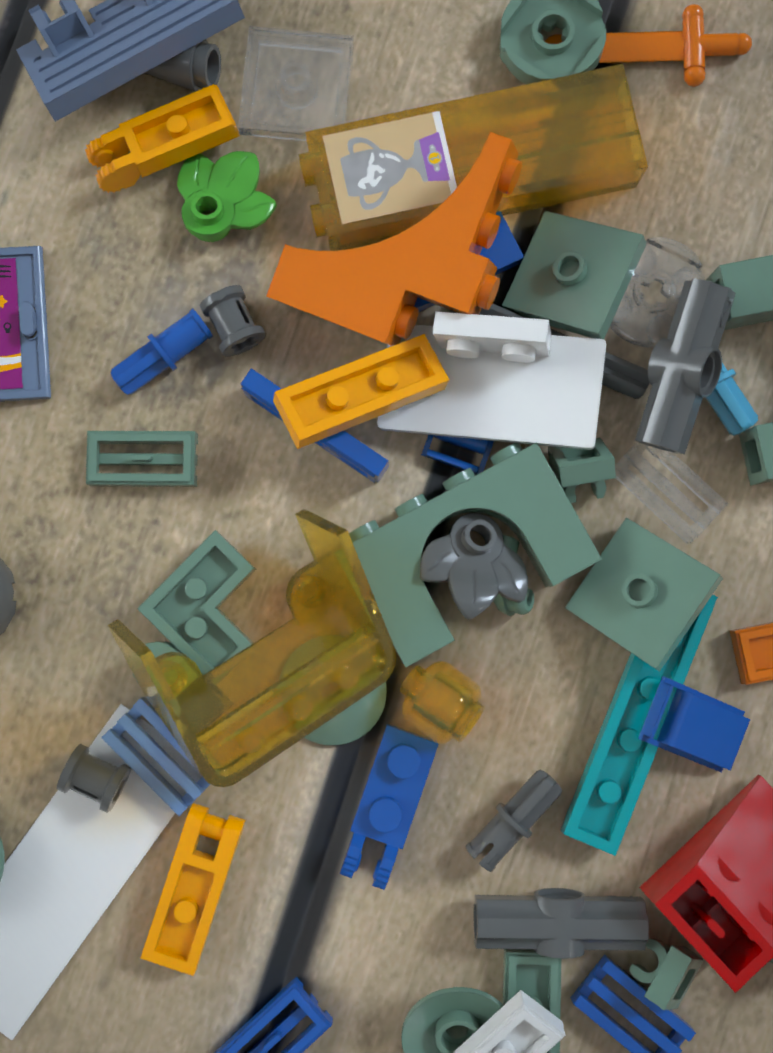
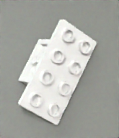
[377,311,606,450]

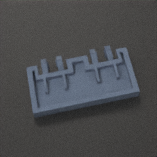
[16,0,245,122]

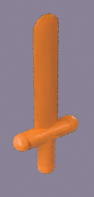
[544,4,752,87]

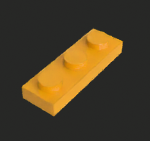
[273,334,450,449]

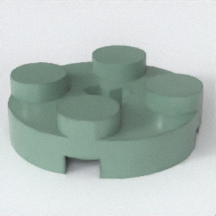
[500,0,606,95]

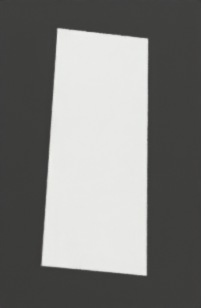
[0,704,202,1040]

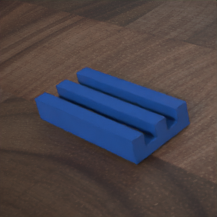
[570,954,696,1053]
[214,976,333,1053]

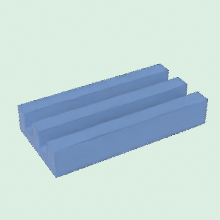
[101,696,221,816]

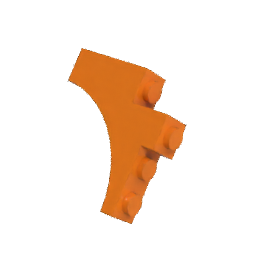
[266,132,522,346]

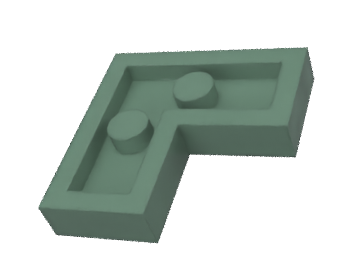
[137,530,256,686]

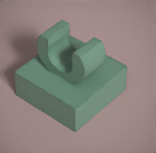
[548,437,616,503]
[629,938,704,1010]

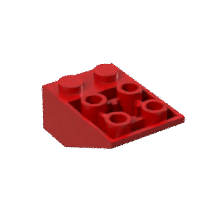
[639,774,773,993]

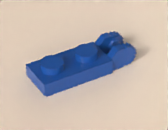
[340,724,439,890]

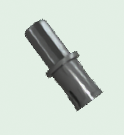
[466,769,562,872]

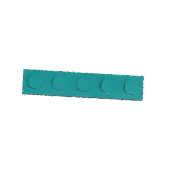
[560,595,718,856]

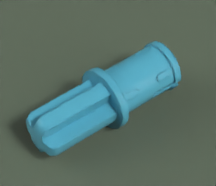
[705,363,758,436]

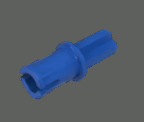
[110,308,213,395]

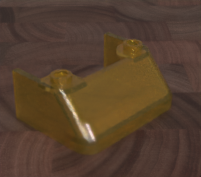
[108,509,396,787]

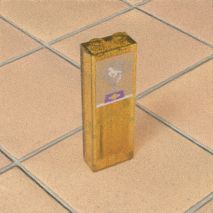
[298,64,648,251]

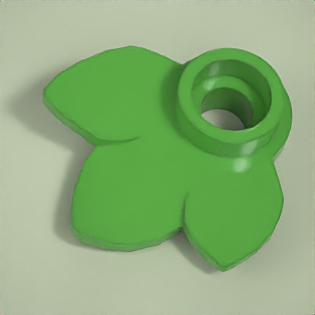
[177,151,277,242]

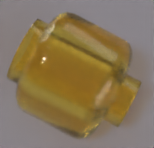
[400,661,485,744]

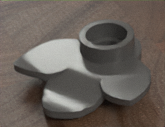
[420,513,528,620]

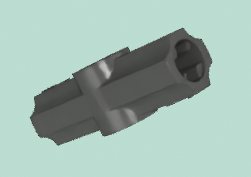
[635,279,736,455]
[473,888,649,959]

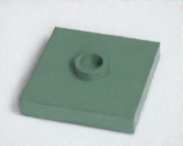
[502,211,647,340]
[565,517,723,672]

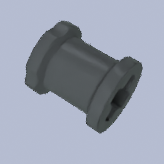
[199,285,266,357]
[57,744,131,813]

